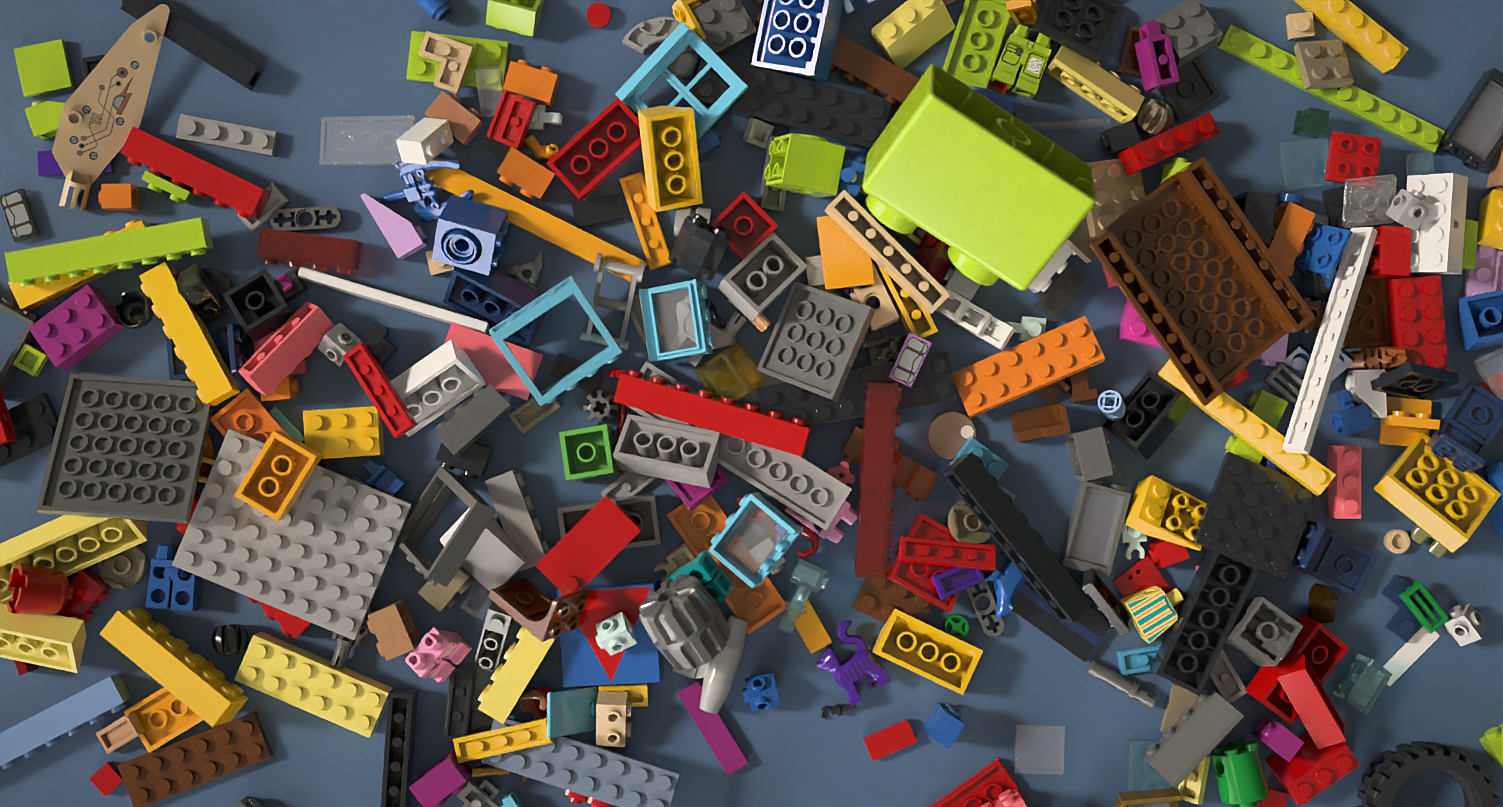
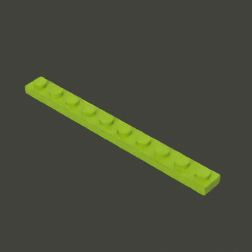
[1218,24,1445,154]

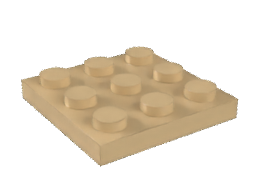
[1086,159,1145,237]

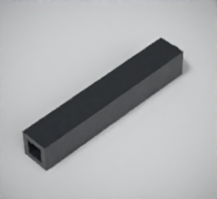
[120,0,264,91]

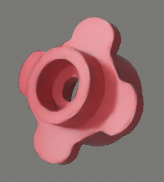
[827,461,855,484]

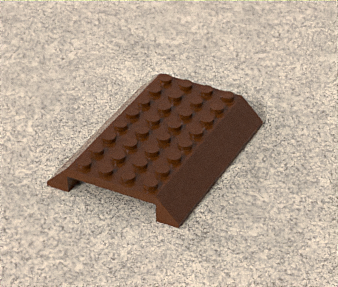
[1089,156,1315,406]

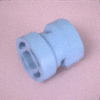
[1098,390,1126,421]

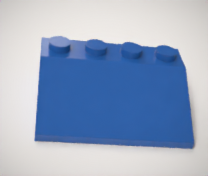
[751,0,844,80]

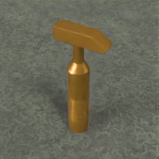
[472,766,527,782]

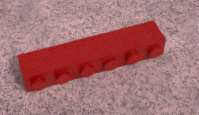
[120,127,271,220]

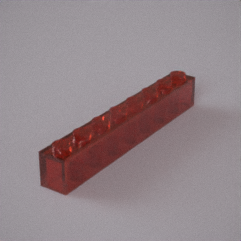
[854,380,902,579]

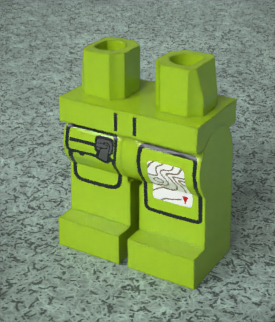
[990,24,1052,99]

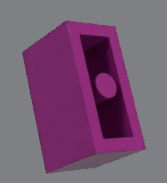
[1252,716,1304,762]

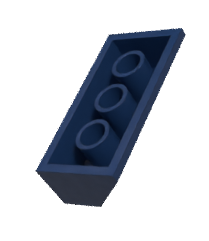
[443,267,547,347]

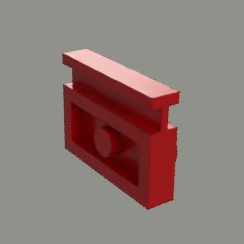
[486,91,538,150]

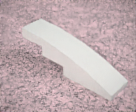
[935,285,1015,351]

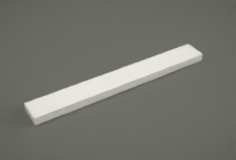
[298,267,490,335]

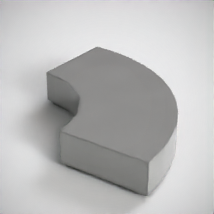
[622,17,680,55]

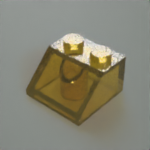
[694,341,766,400]

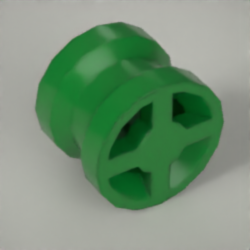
[943,613,969,639]

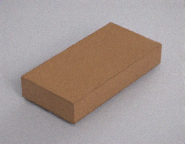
[95,711,146,754]

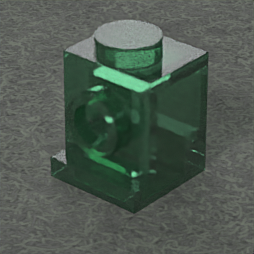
[1292,107,1330,139]

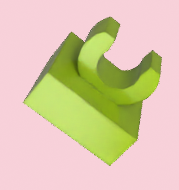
[13,343,49,377]

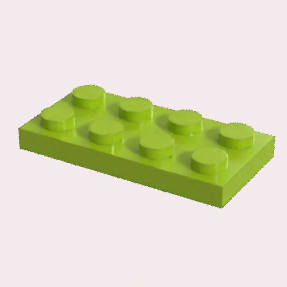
[406,31,509,91]

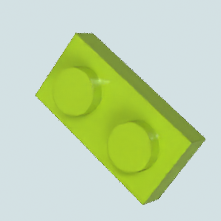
[142,171,197,204]

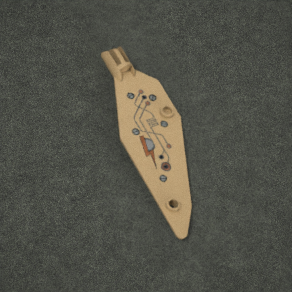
[52,4,170,212]

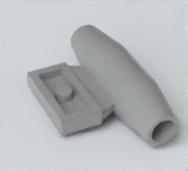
[672,615,748,714]

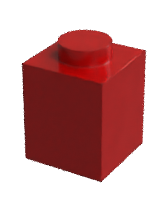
[1148,539,1190,568]

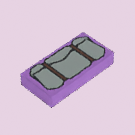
[888,332,932,387]

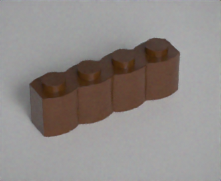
[841,426,939,502]

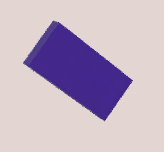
[931,567,985,600]

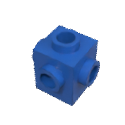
[742,673,780,712]

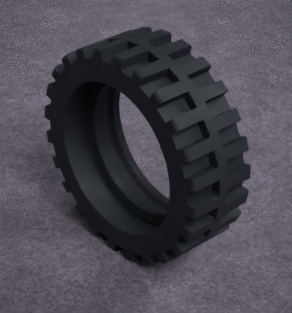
[1357,741,1501,807]

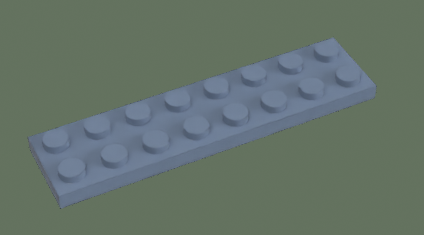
[481,718,681,807]

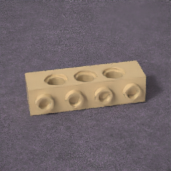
[849,260,899,333]

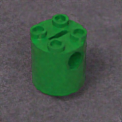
[1211,739,1270,807]

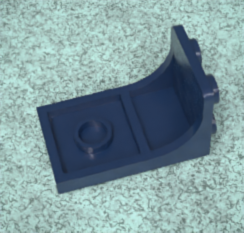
[166,324,251,380]
[1426,381,1503,472]
[1291,520,1378,598]

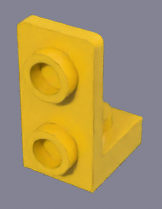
[672,0,706,41]

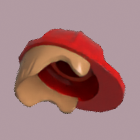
[519,686,555,720]

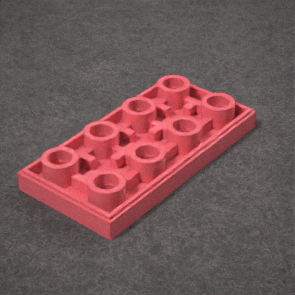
[444,323,544,400]

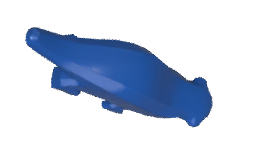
[985,529,1034,618]

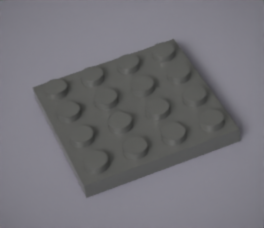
[757,281,876,402]

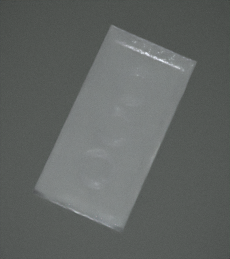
[319,115,417,166]

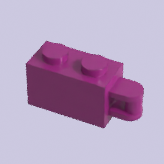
[1134,20,1180,91]

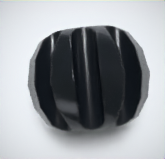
[211,624,249,655]

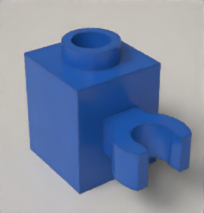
[1331,390,1374,436]

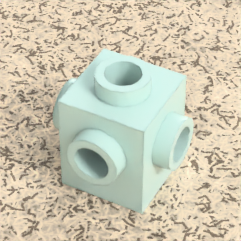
[595,612,637,656]

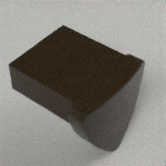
[1307,583,1339,624]

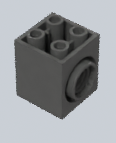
[1226,597,1303,667]

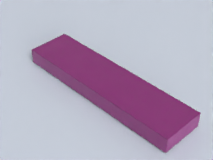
[677,680,748,775]

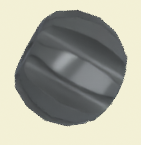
[583,389,619,425]

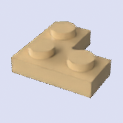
[418,31,474,95]

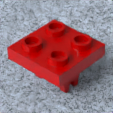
[1324,132,1382,188]

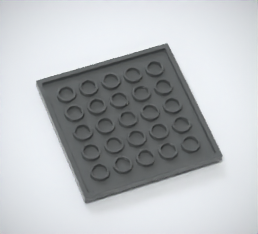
[36,373,213,523]

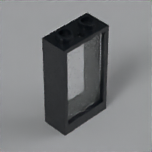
[1439,68,1503,170]

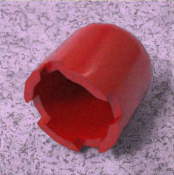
[7,564,73,615]

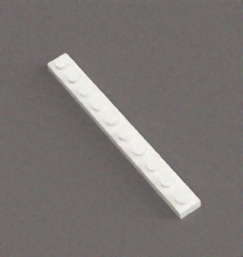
[1282,227,1378,454]

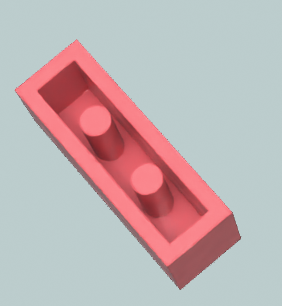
[1327,445,1361,519]

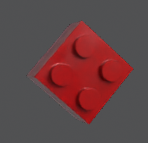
[711,191,778,260]

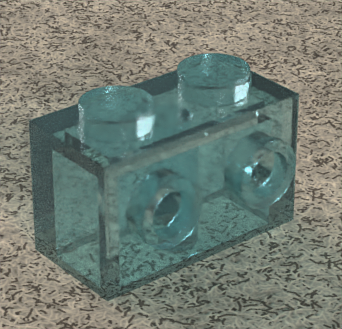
[1333,654,1392,715]

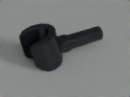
[706,298,726,328]

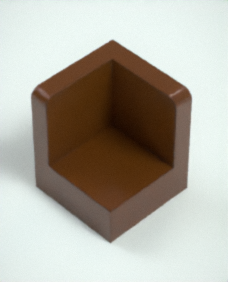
[1035,380,1071,405]

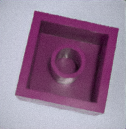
[409,749,472,807]

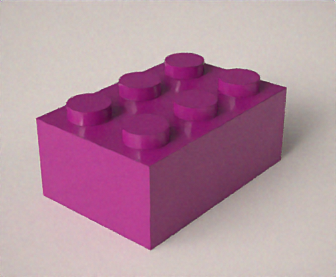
[28,284,125,370]

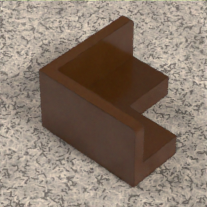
[1009,404,1071,442]

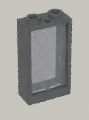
[1059,479,1131,578]

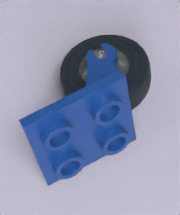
[1293,223,1353,302]

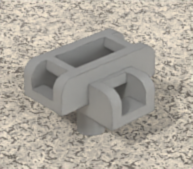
[457,778,501,807]

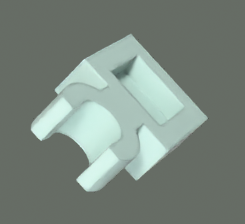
[1120,518,1147,559]

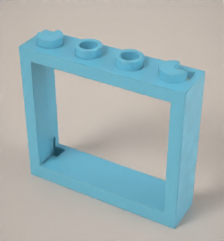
[489,276,622,406]

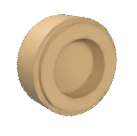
[1384,529,1411,554]

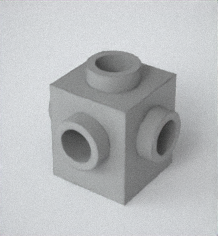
[1385,188,1432,231]
[318,322,362,367]
[1444,603,1488,646]

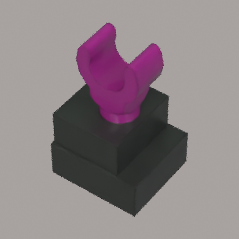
[275,268,308,301]

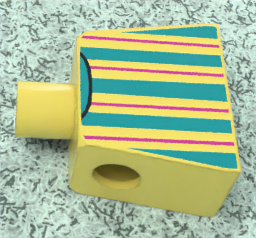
[1120,586,1184,643]

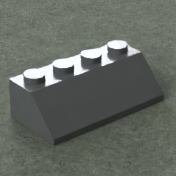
[1143,688,1244,788]

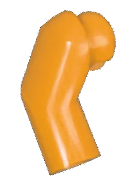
[524,135,559,160]

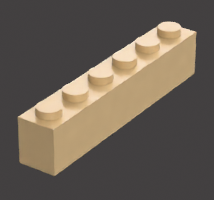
[825,190,950,314]

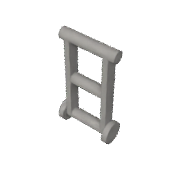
[580,253,646,350]

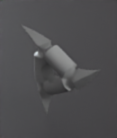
[503,250,542,290]

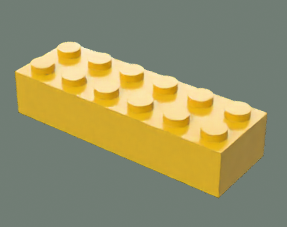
[100,608,248,727]

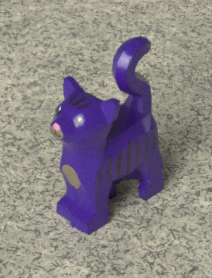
[816,620,890,706]

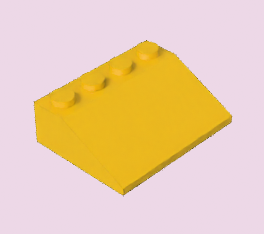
[1373,432,1501,552]

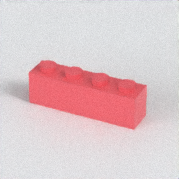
[237,301,335,396]

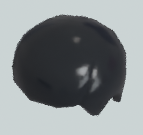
[115,290,154,330]

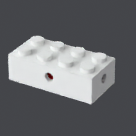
[1404,173,1468,275]

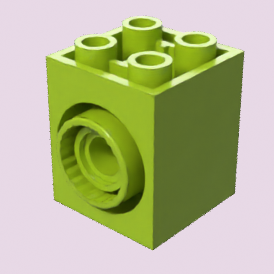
[764,133,845,198]

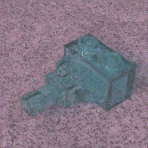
[778,555,829,634]

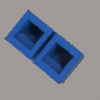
[352,459,408,497]

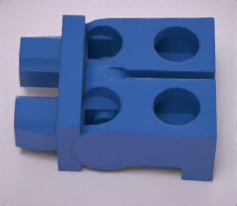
[146,545,201,611]

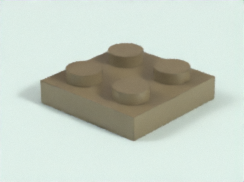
[1293,39,1354,90]

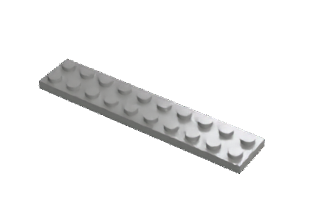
[626,361,852,531]

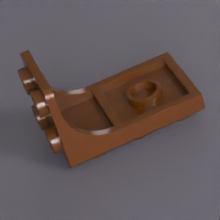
[488,578,589,642]

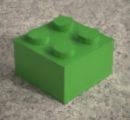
[559,424,619,482]

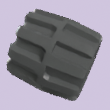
[639,574,731,670]

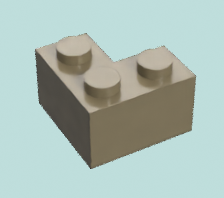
[418,566,474,612]

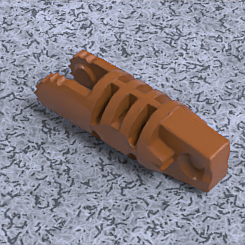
[1348,346,1408,370]

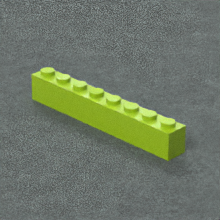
[5,217,213,287]

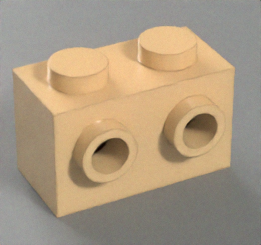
[596,691,632,747]

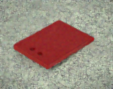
[1112,555,1181,610]

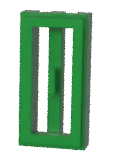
[1399,580,1450,634]

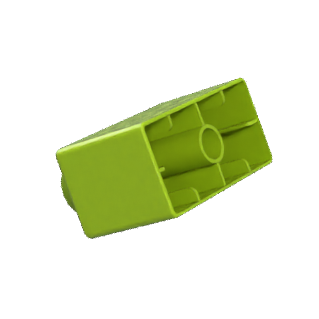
[863,64,1097,291]

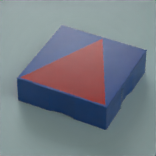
[557,581,664,687]

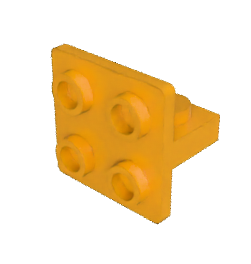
[1379,396,1440,446]

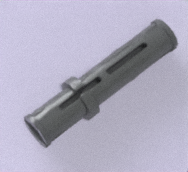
[1086,659,1157,709]

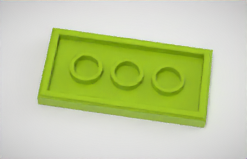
[942,0,1011,89]

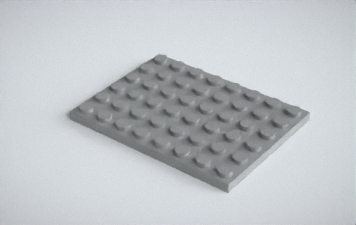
[172,429,413,640]

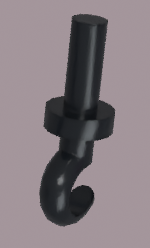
[820,704,857,720]

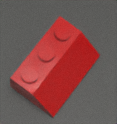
[1264,731,1360,806]

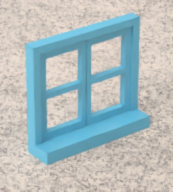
[615,22,749,141]

